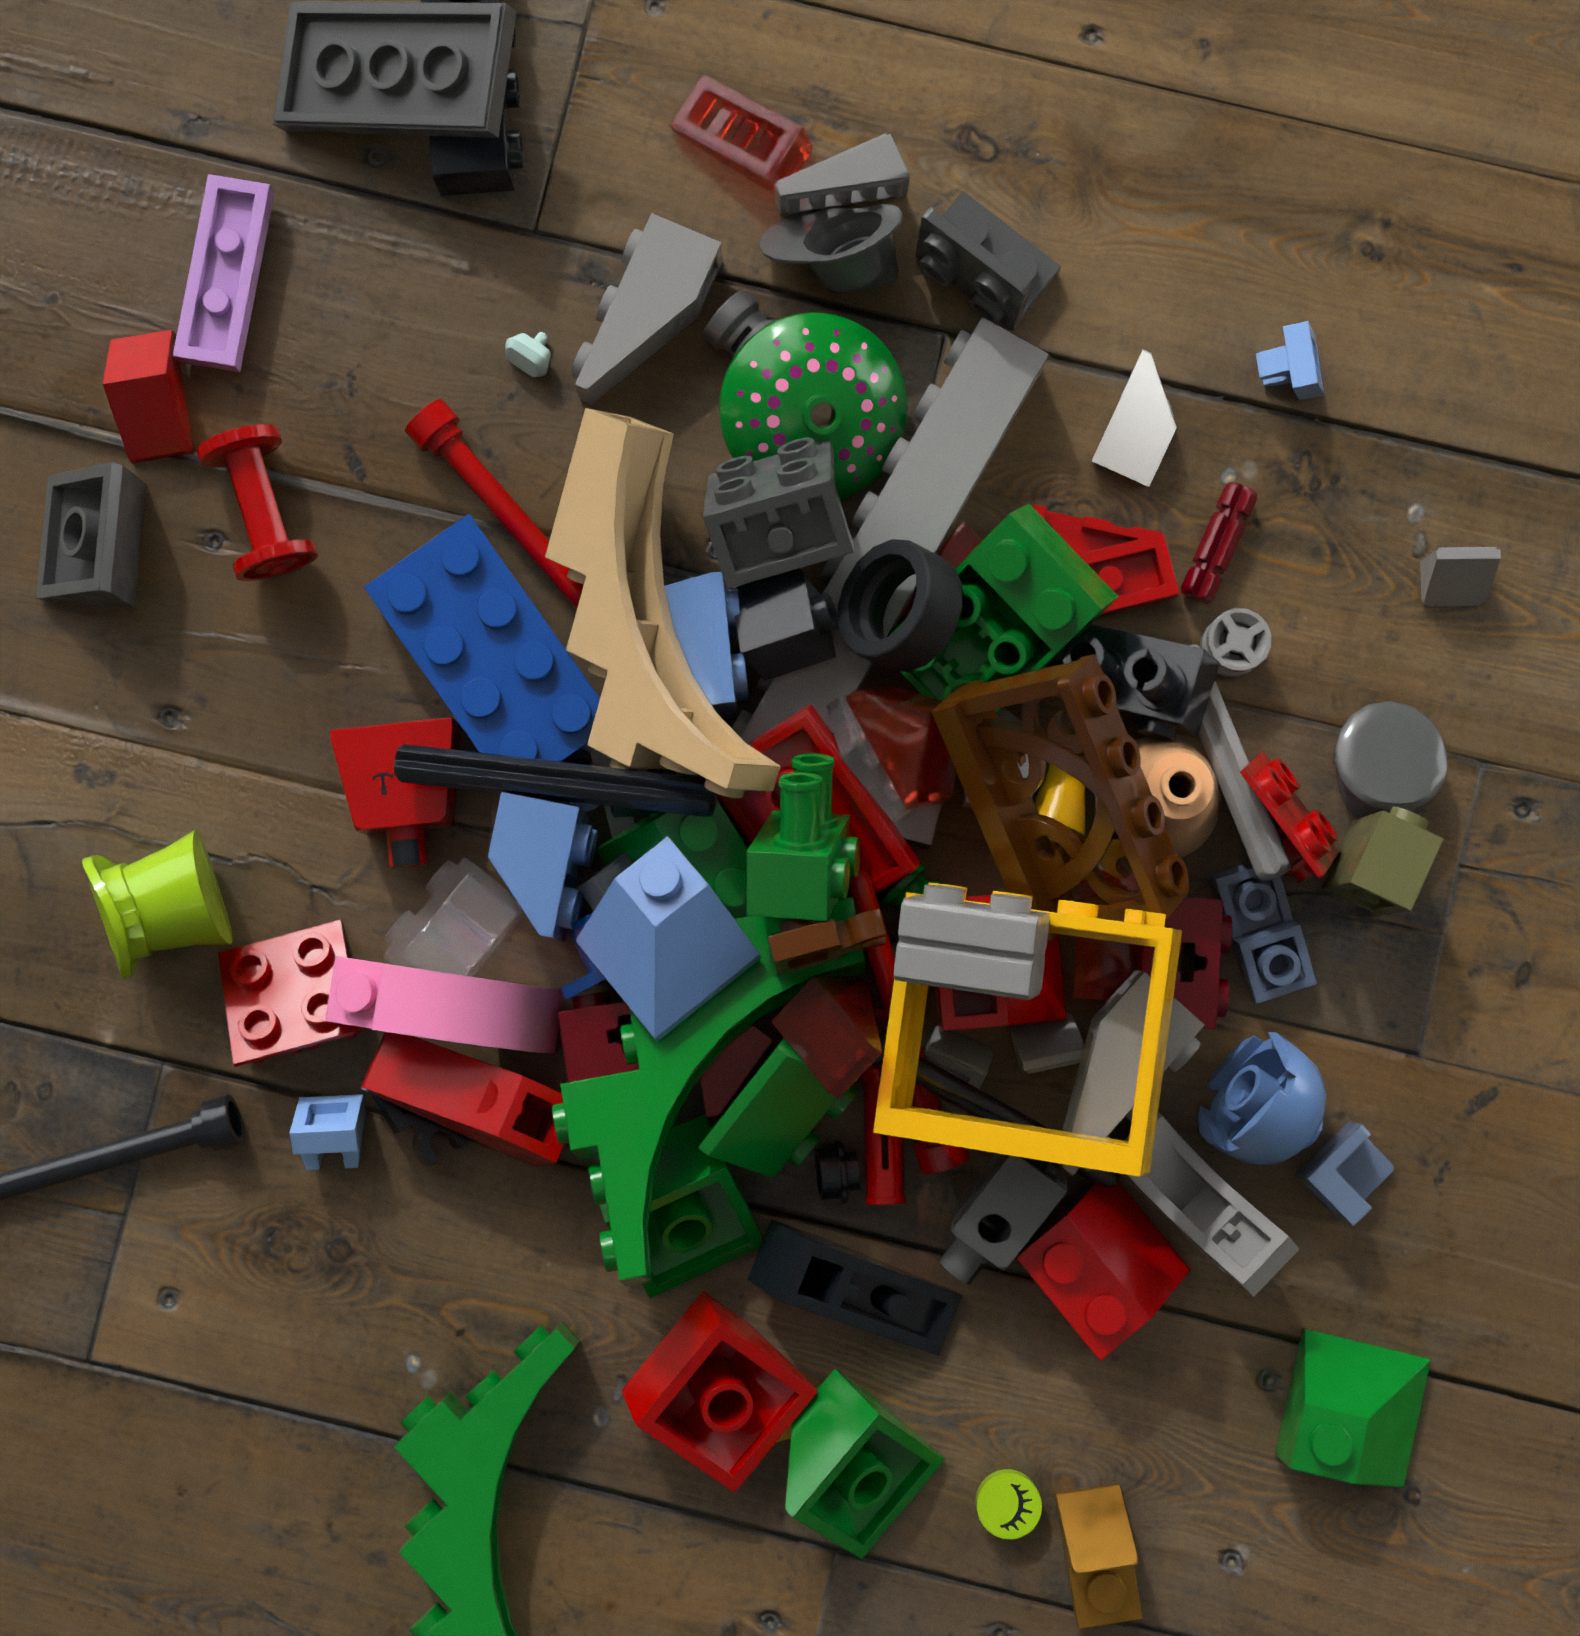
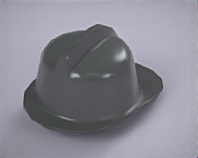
[759,204,903,293]

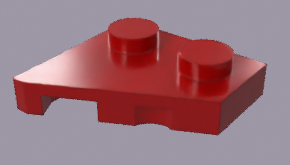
[1032,505,1180,617]

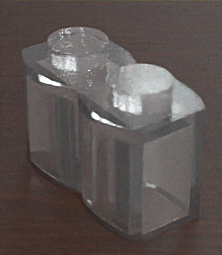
[383,857,525,977]

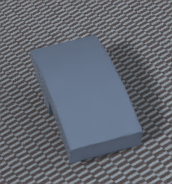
[1210,862,1317,1004]

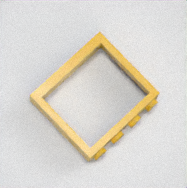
[873,882,1182,1177]

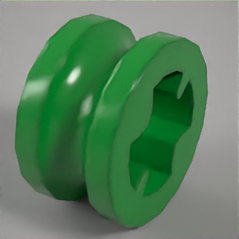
[880,861,943,921]

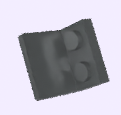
[915,191,1061,330]
[703,438,854,589]

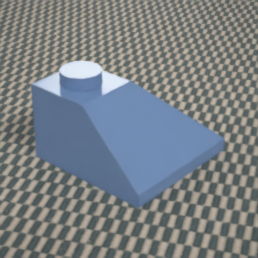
[576,836,762,1042]

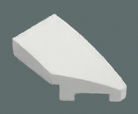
[1092,350,1177,487]

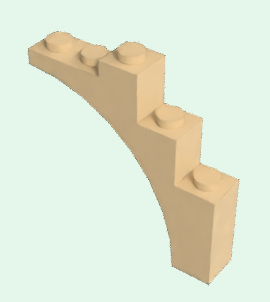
[545,408,780,798]

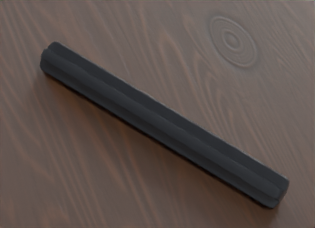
[394,744,718,817]

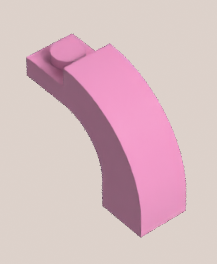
[325,956,564,1054]

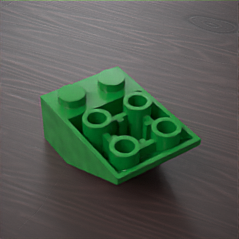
[888,504,1119,713]

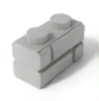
[893,885,1050,1000]

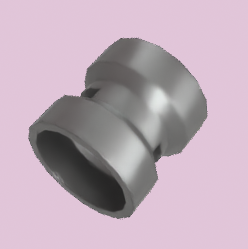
[703,289,777,357]

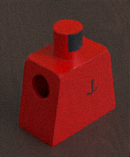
[330,717,461,868]

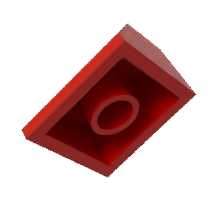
[1015,1182,1191,1361]
[621,1291,818,1493]

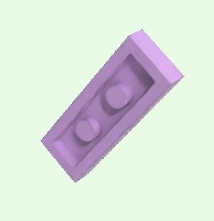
[173,174,275,373]

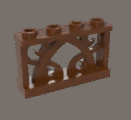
[931,654,1189,941]

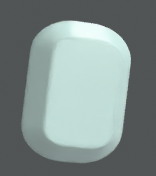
[505,332,551,377]

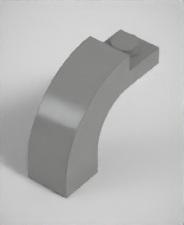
[1108,1113,1299,1297]

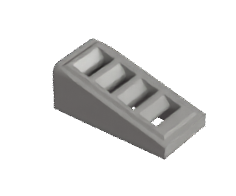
[775,133,910,215]

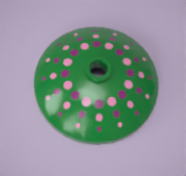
[719,312,908,500]

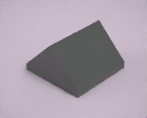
[35,462,147,607]

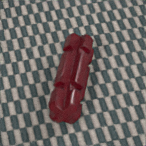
[1181,482,1258,604]

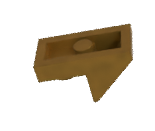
[1055,1483,1143,1629]

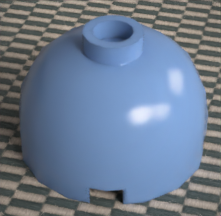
[1198,1032,1327,1165]

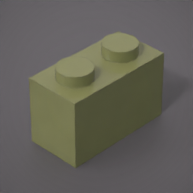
[1322,807,1444,916]

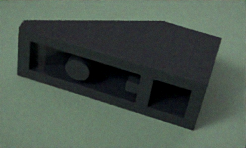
[729,568,839,681]
[747,1219,963,1356]

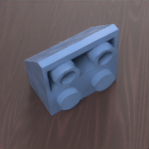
[665,572,749,719]
[488,792,598,941]

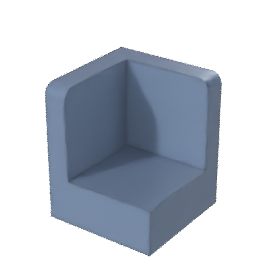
[1294,1121,1394,1226]

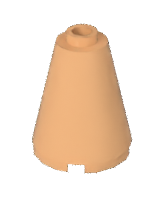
[1095,737,1221,858]

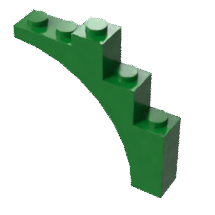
[552,897,865,1286]
[394,1322,580,1636]

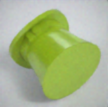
[82,829,233,980]

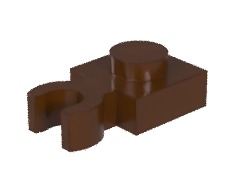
[768,909,887,975]

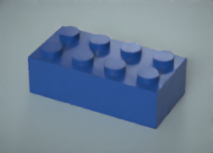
[364,514,600,797]

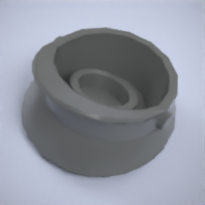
[1333,701,1448,818]

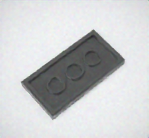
[273,2,517,138]

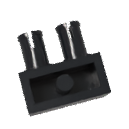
[1062,624,1219,742]

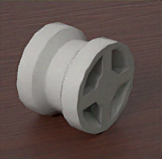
[1200,608,1271,678]

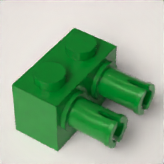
[747,753,860,921]

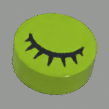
[975,1469,1042,1540]

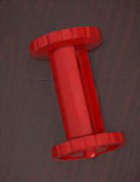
[197,424,318,581]

